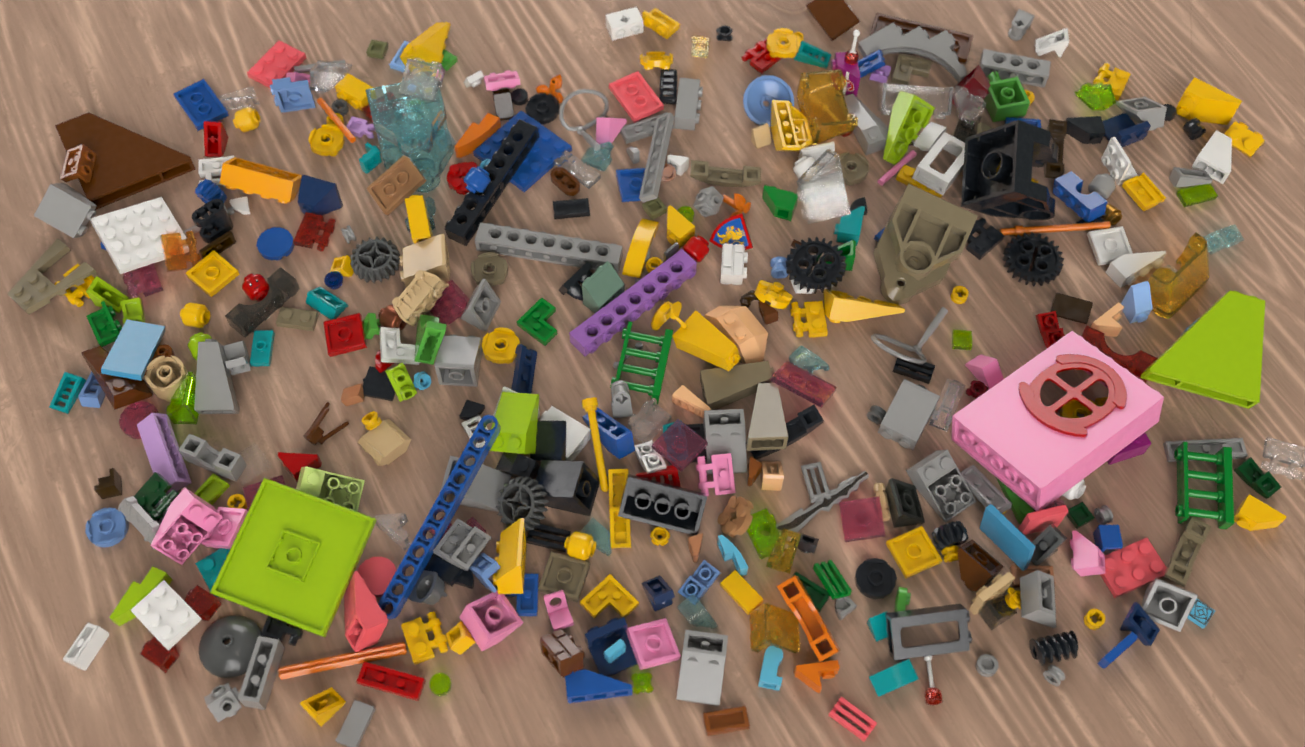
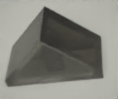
[978,596,1017,630]

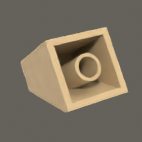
[400,234,450,288]

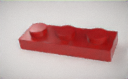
[356,661,426,701]

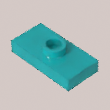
[250,330,275,367]

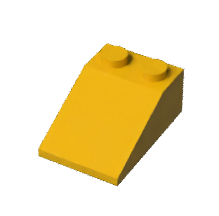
[1176,77,1242,125]

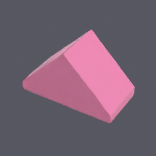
[596,117,627,145]
[965,355,1004,390]

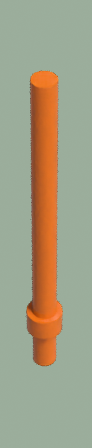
[1000,221,1111,236]

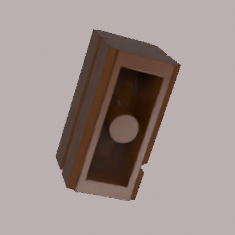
[540,629,585,677]

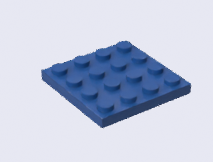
[473,110,572,193]

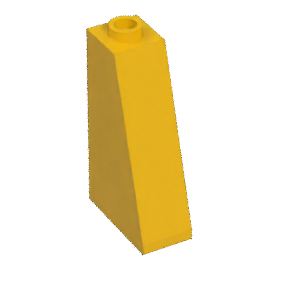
[672,311,741,371]

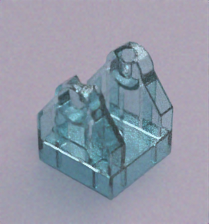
[366,75,454,192]

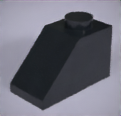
[1066,116,1106,144]
[496,452,540,480]

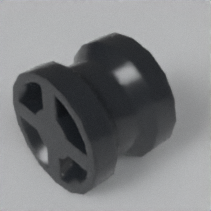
[1183,118,1206,140]

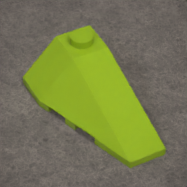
[883,91,935,166]

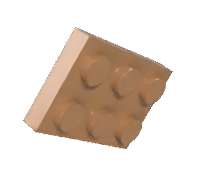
[366,153,427,215]

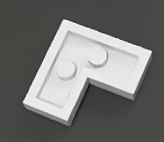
[379,327,420,365]

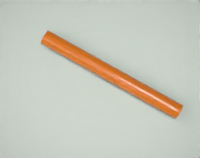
[317,97,356,143]

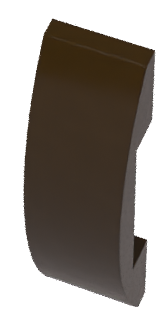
[1044,119,1067,179]

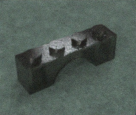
[225,267,300,338]

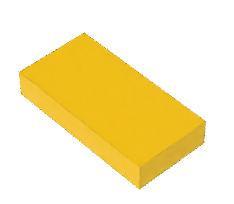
[720,570,764,615]

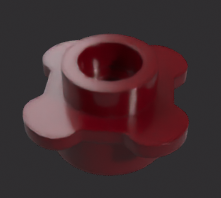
[966,380,988,399]

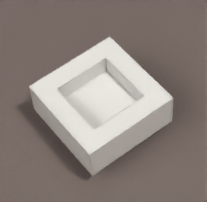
[464,70,484,88]

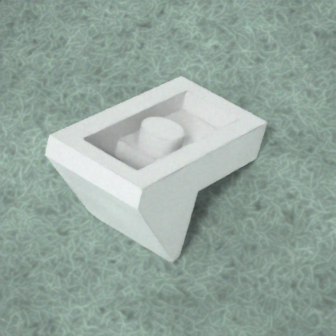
[1035,28,1069,58]

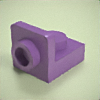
[869,65,891,84]

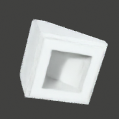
[667,155,689,176]

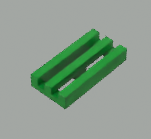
[813,560,852,600]

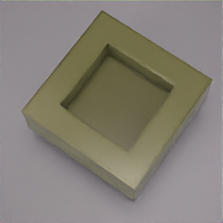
[366,40,388,59]
[642,197,667,220]

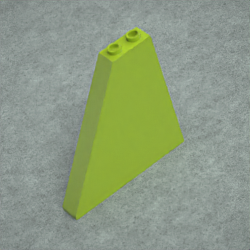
[1141,290,1265,409]

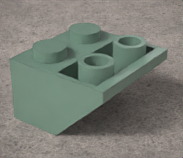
[582,261,624,313]

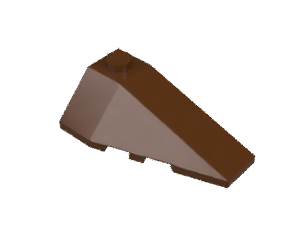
[81,346,152,410]

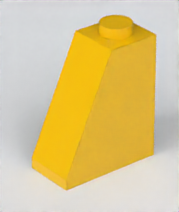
[405,195,433,244]

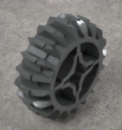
[350,237,400,284]
[496,477,549,532]

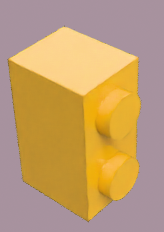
[335,73,377,112]

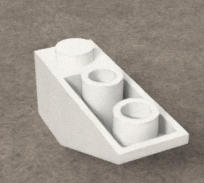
[1105,251,1166,288]

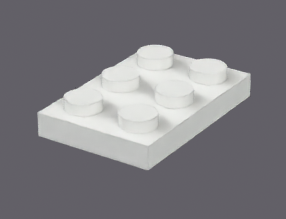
[130,580,202,650]

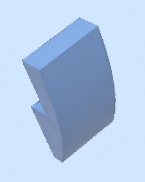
[678,560,721,605]

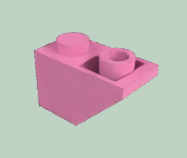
[1070,531,1106,577]

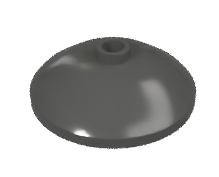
[199,615,262,678]

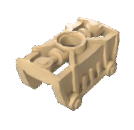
[392,270,449,327]

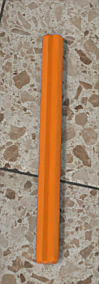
[278,642,407,680]

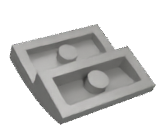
[433,518,492,571]

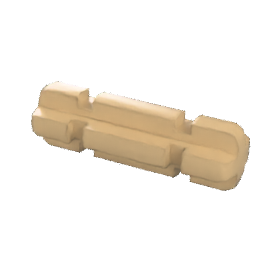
[873,483,891,522]

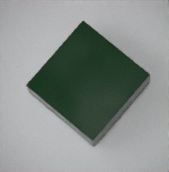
[1066,501,1095,529]

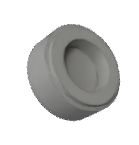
[975,654,998,677]

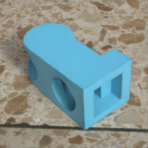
[758,646,783,691]

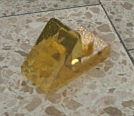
[691,35,711,58]

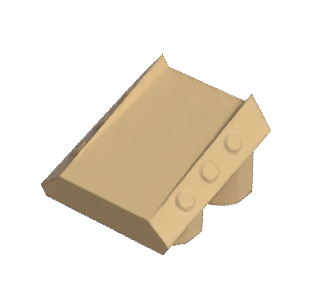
[358,419,411,466]

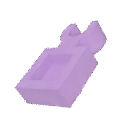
[346,116,378,139]

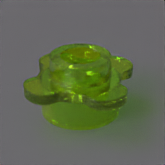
[631,672,653,695]

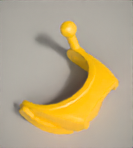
[651,301,687,331]

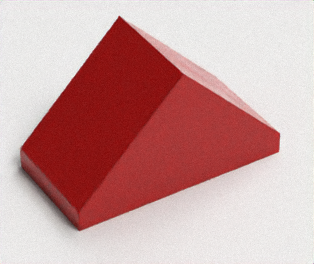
[203,121,228,157]
[277,452,322,482]

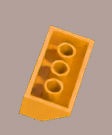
[219,157,302,204]

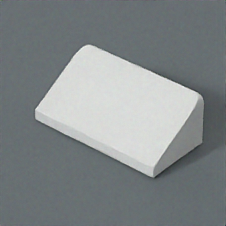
[798,141,835,165]
[63,623,109,670]

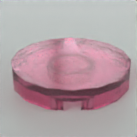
[119,402,159,439]

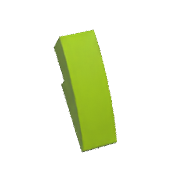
[109,566,172,626]

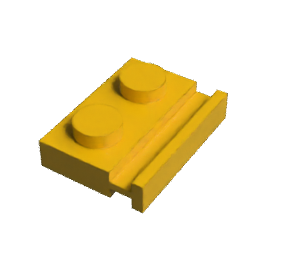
[1122,173,1166,212]

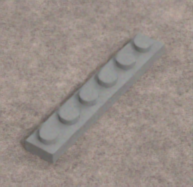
[639,112,674,203]

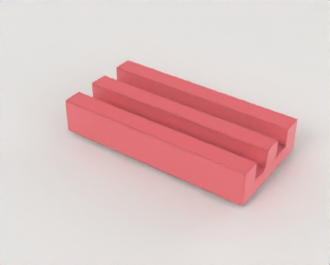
[828,697,877,742]

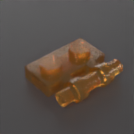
[160,231,201,272]

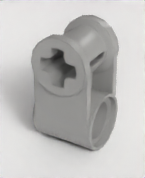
[1008,9,1034,41]
[611,380,633,418]

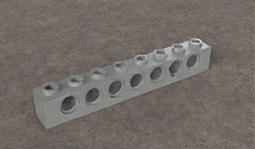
[475,222,623,274]

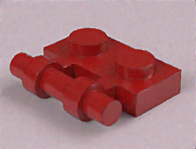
[742,39,782,74]

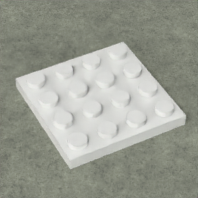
[90,197,192,274]

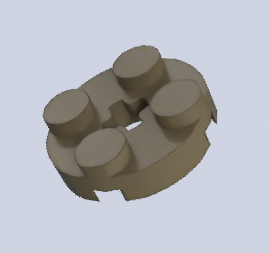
[833,152,869,186]
[471,252,508,287]

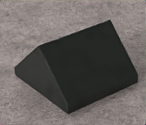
[885,478,925,528]

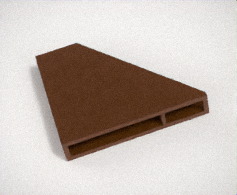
[55,112,196,210]

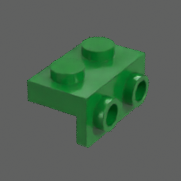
[86,301,122,347]

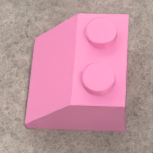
[460,590,523,651]

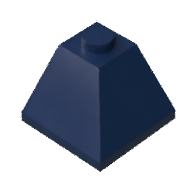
[298,175,343,217]

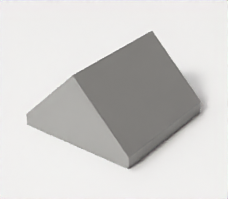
[460,279,501,332]
[1141,578,1198,632]

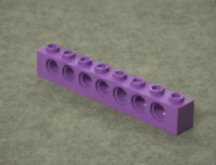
[569,249,697,357]

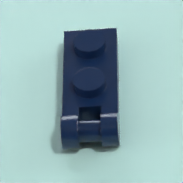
[511,344,537,394]

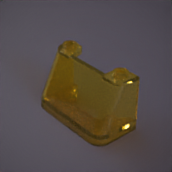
[797,69,858,145]
[1148,232,1210,319]

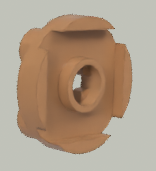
[717,496,753,538]

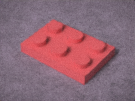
[247,40,306,88]
[609,71,664,123]
[1100,538,1167,598]

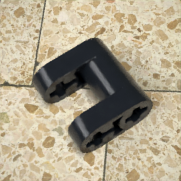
[192,199,233,243]

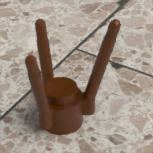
[303,402,349,445]

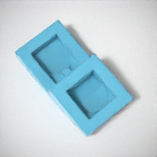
[717,535,748,576]

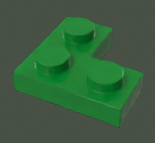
[517,297,558,346]

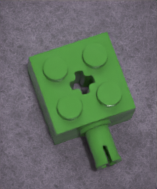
[983,71,1030,122]

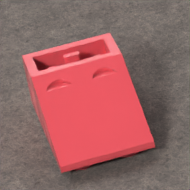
[344,571,388,653]

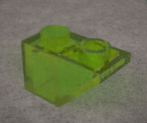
[1075,83,1116,111]

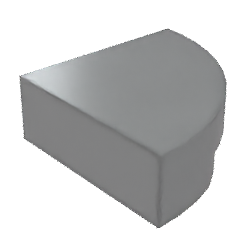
[626,146,639,164]
[835,596,857,621]

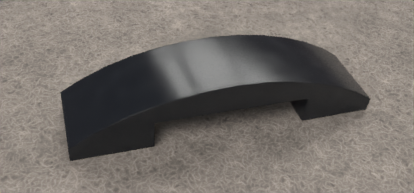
[746,405,824,459]

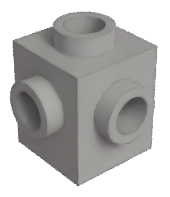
[693,186,724,217]
[204,683,242,722]

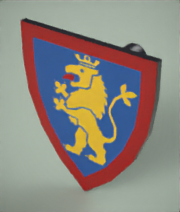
[709,213,753,250]

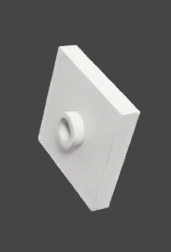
[1087,226,1133,266]

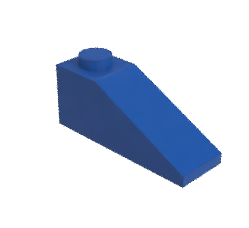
[582,408,635,459]
[565,669,632,704]

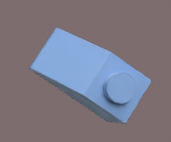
[1121,281,1153,324]

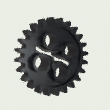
[1002,232,1064,286]
[786,237,847,294]

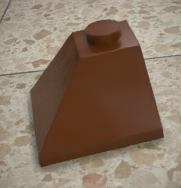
[957,539,1004,592]

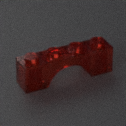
[1081,325,1158,383]
[140,585,222,674]

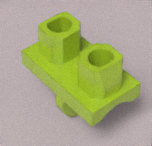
[385,362,417,402]

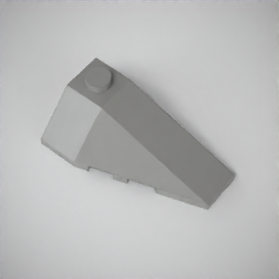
[837,94,889,155]

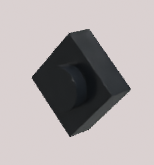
[795,533,819,554]

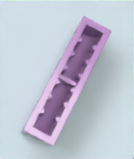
[137,413,191,493]

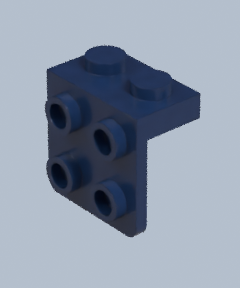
[1103,113,1151,147]
[585,617,638,677]

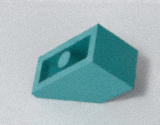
[834,206,865,246]

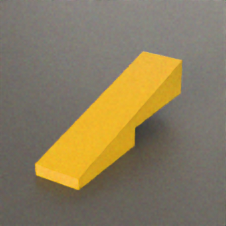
[608,469,631,549]

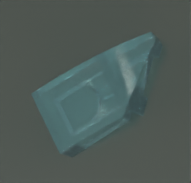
[789,346,830,374]
[580,518,612,556]
[677,593,718,629]

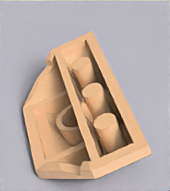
[704,306,768,364]

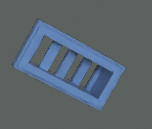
[78,371,105,408]

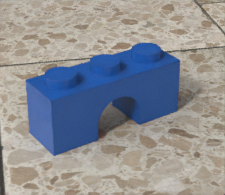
[1052,171,1108,223]

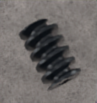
[1029,631,1078,665]

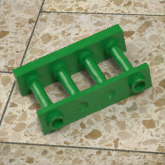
[610,322,673,405]
[1174,441,1234,530]

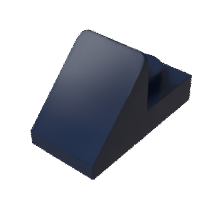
[641,575,675,611]
[1120,602,1160,646]

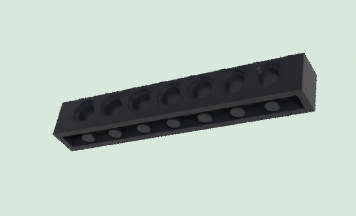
[445,119,540,246]

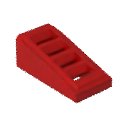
[636,464,681,487]

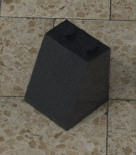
[536,460,600,516]

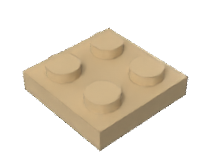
[969,572,1015,616]

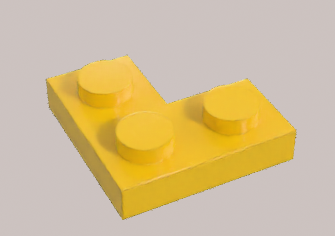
[580,574,639,619]

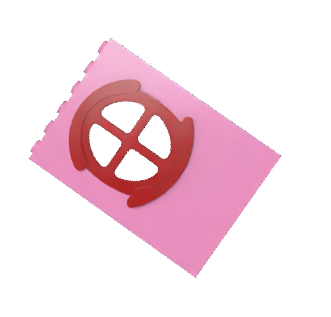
[952,331,1164,511]

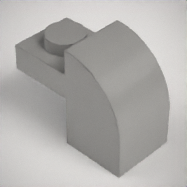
[223,340,251,375]

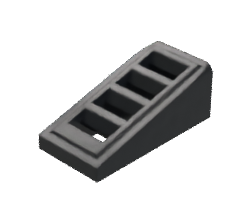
[660,69,677,104]

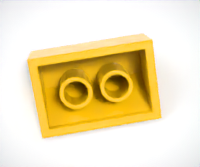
[493,518,527,594]

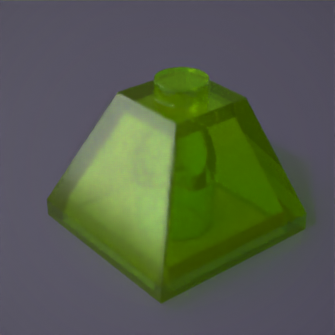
[166,372,199,425]

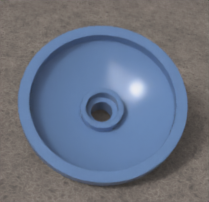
[743,75,794,127]

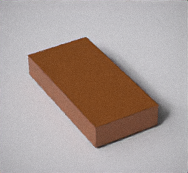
[703,706,750,736]

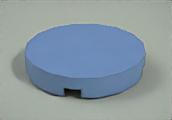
[85,507,129,548]

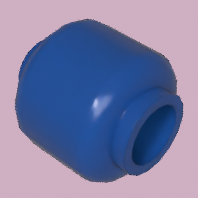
[463,166,491,194]

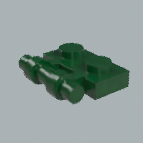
[134,472,179,521]

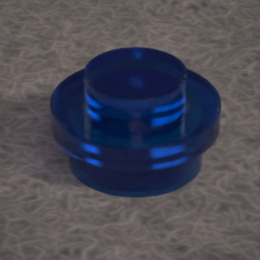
[324,271,343,289]

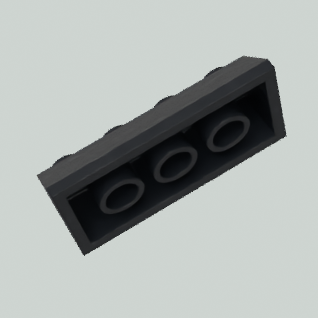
[618,474,707,535]

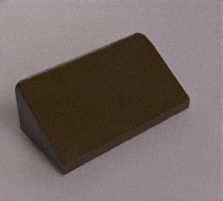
[199,230,237,259]
[1050,293,1093,325]

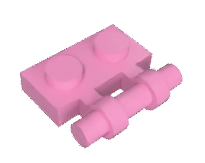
[484,70,520,91]
[696,453,736,496]

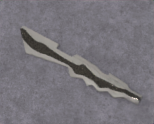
[776,471,869,533]

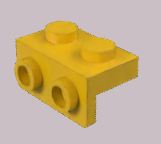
[642,8,680,39]
[1225,121,1265,158]

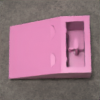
[151,488,223,565]

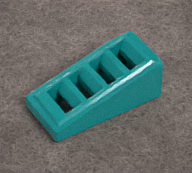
[794,41,832,69]
[49,372,87,414]

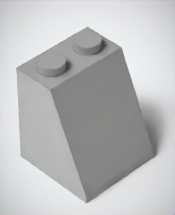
[34,183,97,238]
[435,335,482,387]
[878,379,940,450]

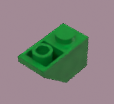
[762,185,799,221]

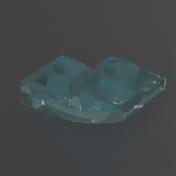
[1201,224,1244,255]

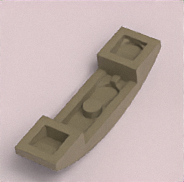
[690,160,761,187]
[1164,516,1211,587]

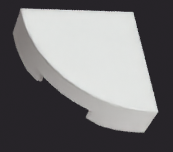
[229,196,251,215]

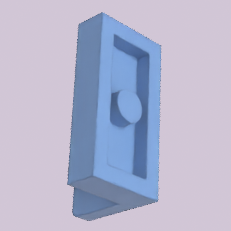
[469,552,501,593]

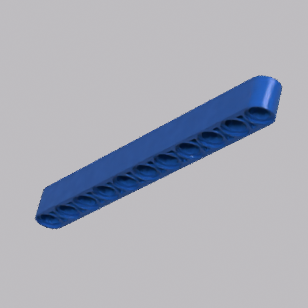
[378,415,501,620]

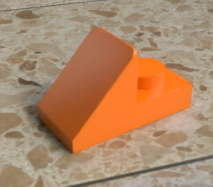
[794,660,840,693]

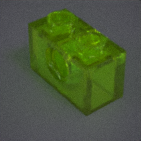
[746,508,785,560]

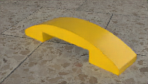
[622,218,660,278]

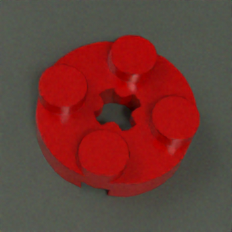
[447,162,477,195]

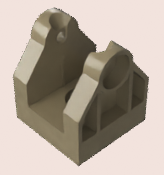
[873,184,978,305]

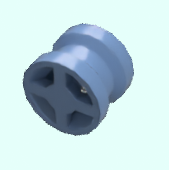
[770,257,789,279]

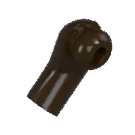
[740,290,759,308]

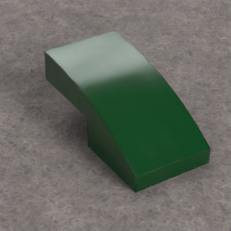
[1234,457,1281,499]

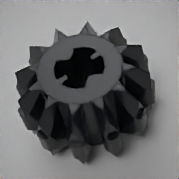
[931,521,969,550]

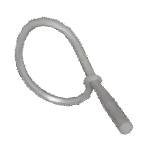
[559,89,609,151]
[871,307,948,364]

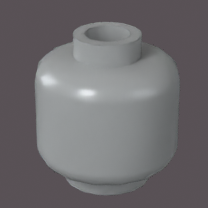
[1088,173,1116,200]

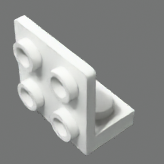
[1101,137,1138,185]

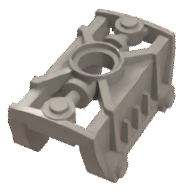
[118,496,169,549]

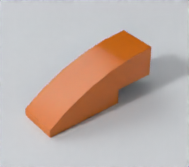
[454,113,501,159]

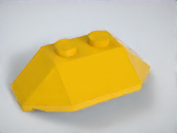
[771,100,813,151]

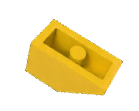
[667,205,695,249]
[1234,494,1287,531]

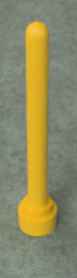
[582,397,609,492]

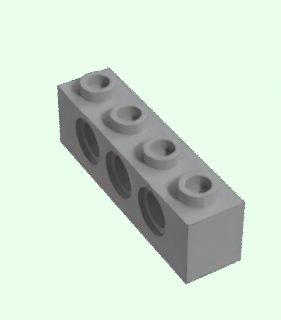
[979,49,1051,88]

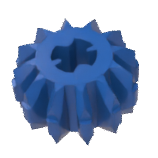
[195,179,227,204]

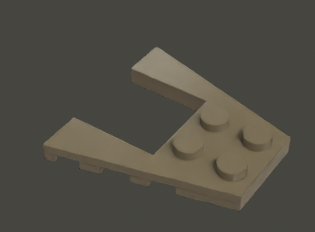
[7,239,98,315]

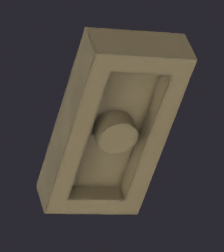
[276,307,319,331]

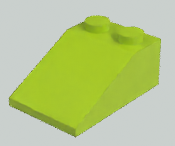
[490,392,539,454]

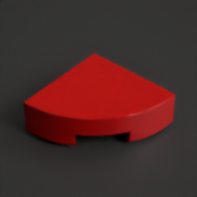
[375,350,394,373]

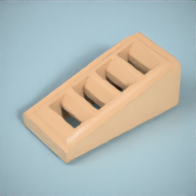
[672,385,711,418]

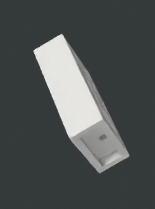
[912,132,965,195]

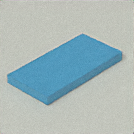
[101,319,165,380]

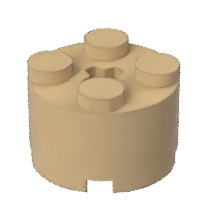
[145,356,192,402]

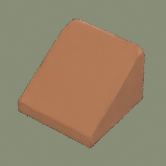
[341,383,364,407]
[688,533,703,563]

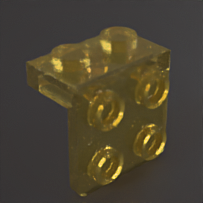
[750,603,800,653]

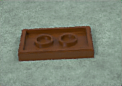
[806,0,860,41]

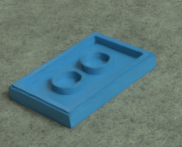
[979,504,1035,571]

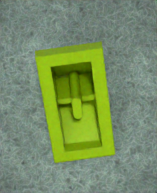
[86,276,129,313]

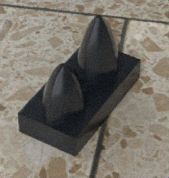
[559,262,593,301]

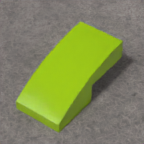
[120,297,145,325]

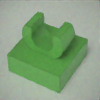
[363,313,381,339]

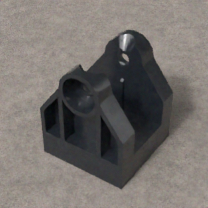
[961,120,1059,221]

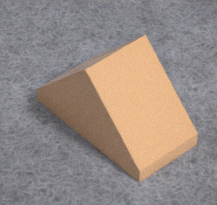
[761,461,784,491]

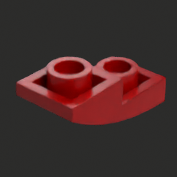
[1035,311,1065,348]

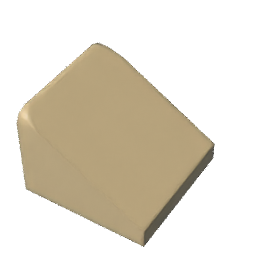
[751,123,771,149]

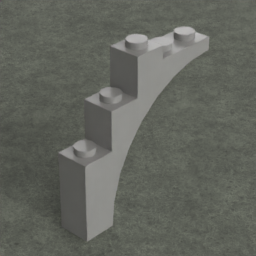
[858,22,967,83]

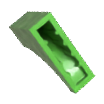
[414,314,446,365]

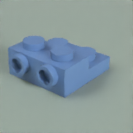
[270,77,316,113]

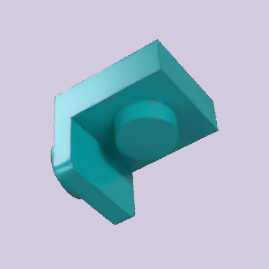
[359,142,382,174]

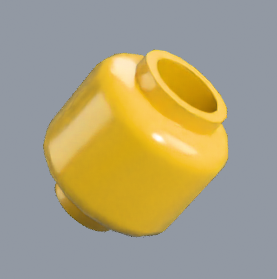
[233,107,261,132]
[180,302,211,328]
[564,531,596,560]

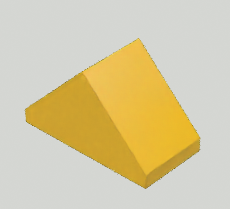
[300,687,346,727]

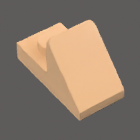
[1088,302,1124,337]

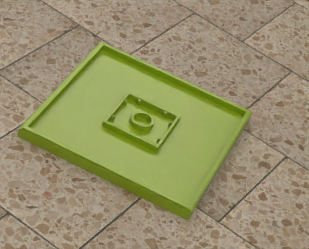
[210,478,377,638]

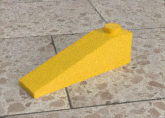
[400,22,451,72]
[824,289,905,323]

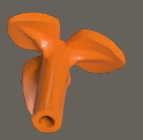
[536,75,563,103]
[723,193,751,217]

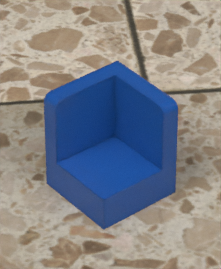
[1093,525,1123,552]

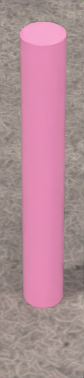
[878,150,917,186]

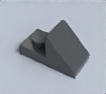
[1031,523,1067,566]

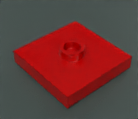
[323,313,367,357]

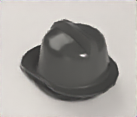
[408,570,447,605]

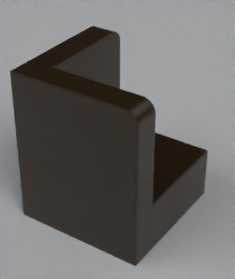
[94,468,123,499]

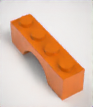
[777,576,841,662]

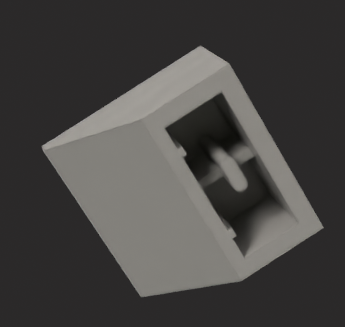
[1020,570,1057,628]

